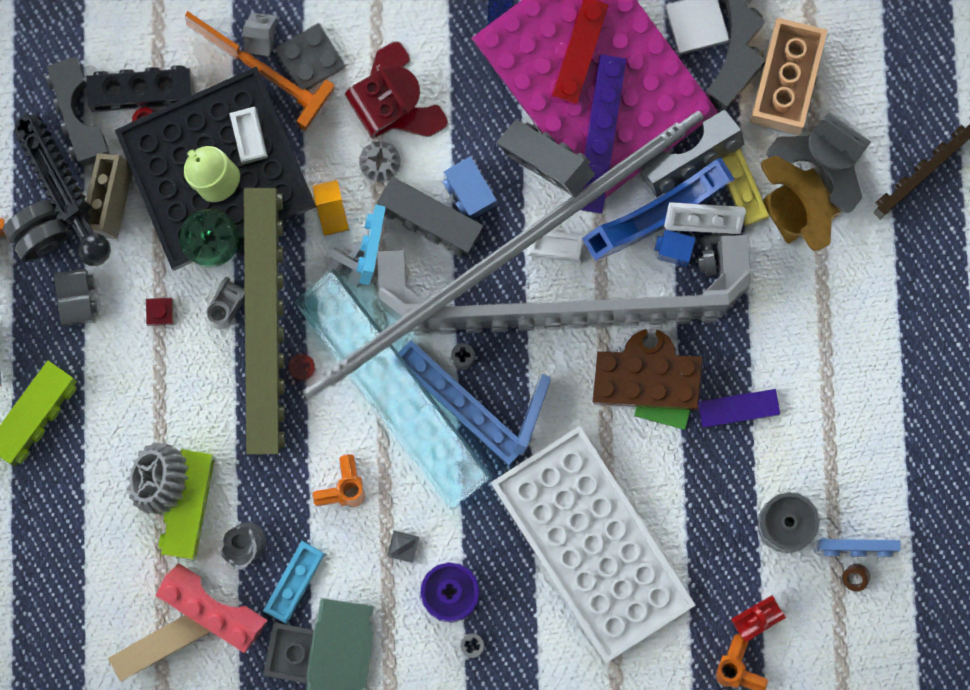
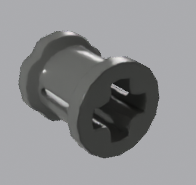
[451,343,475,370]

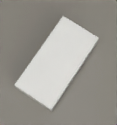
[230,107,268,165]
[529,231,584,263]

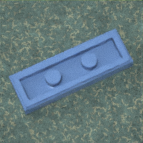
[513,374,551,455]

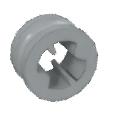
[460,634,484,658]

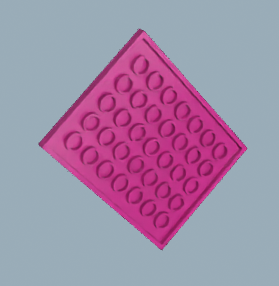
[471,0,718,198]

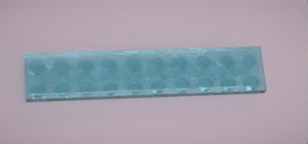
[294,269,493,510]

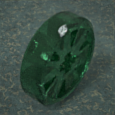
[180,209,239,268]

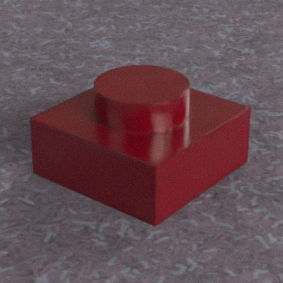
[146,298,174,326]

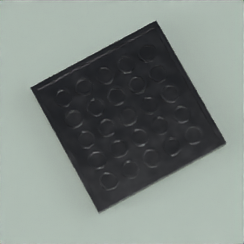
[115,66,317,271]

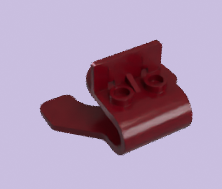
[344,41,448,139]

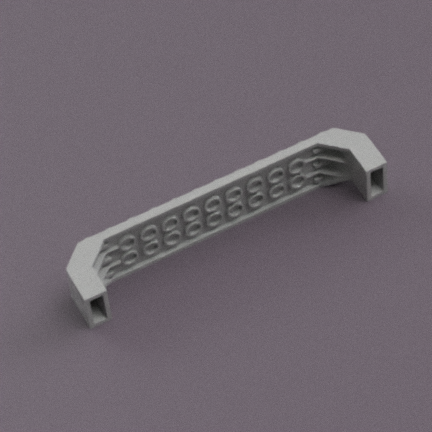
[377,235,751,336]

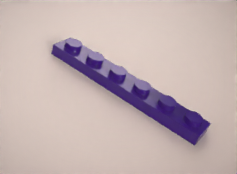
[579,54,627,214]

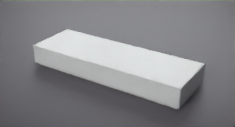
[664,203,746,234]

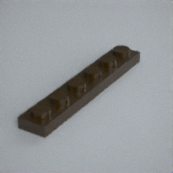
[873,118,970,220]

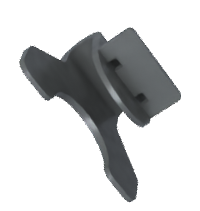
[767,112,871,213]

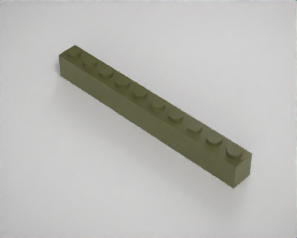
[244,188,285,454]

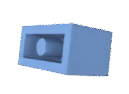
[442,156,497,220]

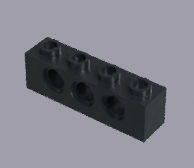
[86,65,194,112]

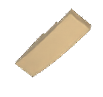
[108,615,211,682]

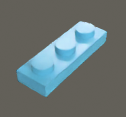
[356,204,386,286]

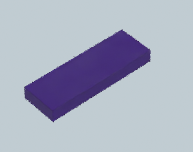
[699,389,780,428]

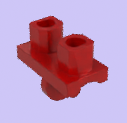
[731,595,786,643]

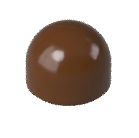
[842,563,870,592]

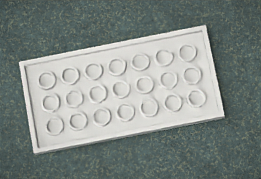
[490,426,695,663]

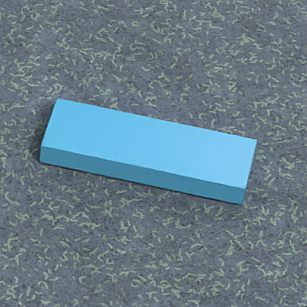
[263,541,325,624]

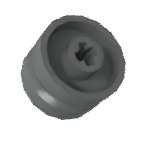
[2,200,71,262]
[757,492,820,553]

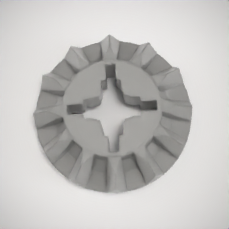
[359,140,400,182]

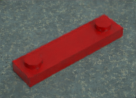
[551,0,609,105]

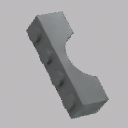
[45,56,110,167]
[638,109,744,197]

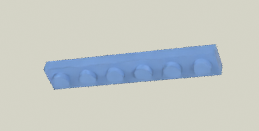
[393,340,520,466]

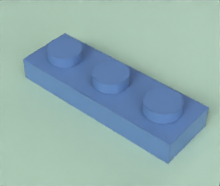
[817,539,901,557]

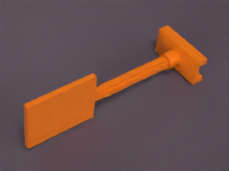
[185,11,335,131]

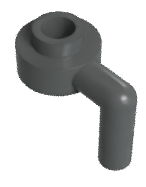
[698,233,731,277]

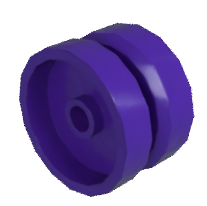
[420,562,479,623]

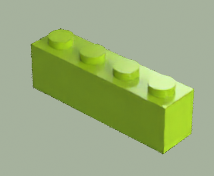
[0,360,78,467]
[158,449,215,561]

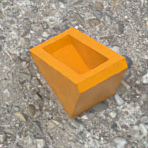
[312,180,349,236]

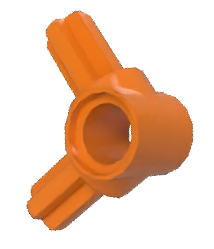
[313,454,365,507]
[716,634,768,690]

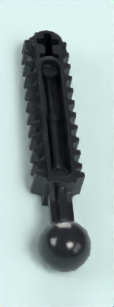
[14,113,111,266]

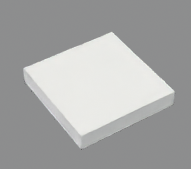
[665,0,729,55]

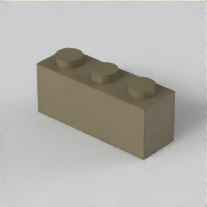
[86,153,132,239]

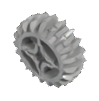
[127,442,189,515]

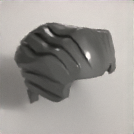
[221,522,267,570]

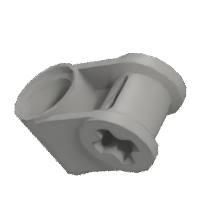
[206,277,245,329]

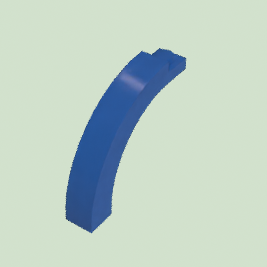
[582,158,735,261]

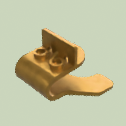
[761,156,842,251]

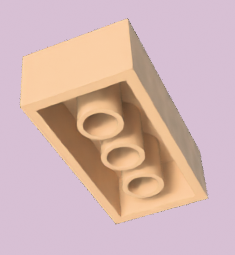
[749,17,828,135]

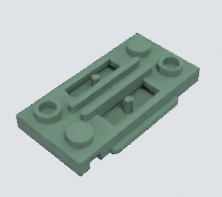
[306,598,374,690]

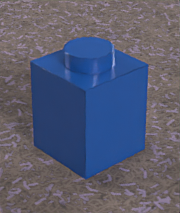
[654,230,696,267]

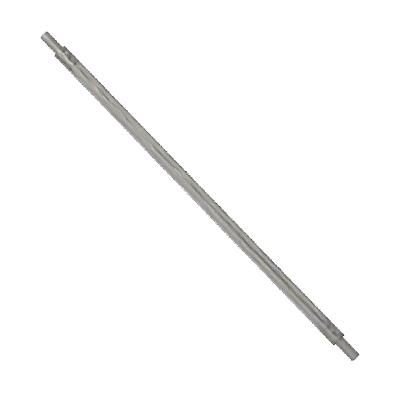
[303,111,703,400]

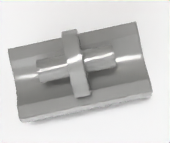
[325,241,375,288]

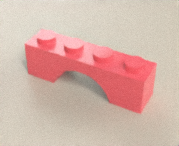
[155,563,267,653]

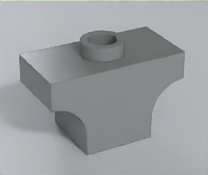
[243,13,277,56]

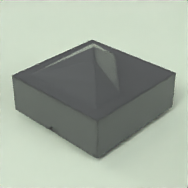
[387,530,420,563]

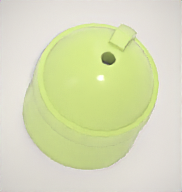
[184,146,240,202]

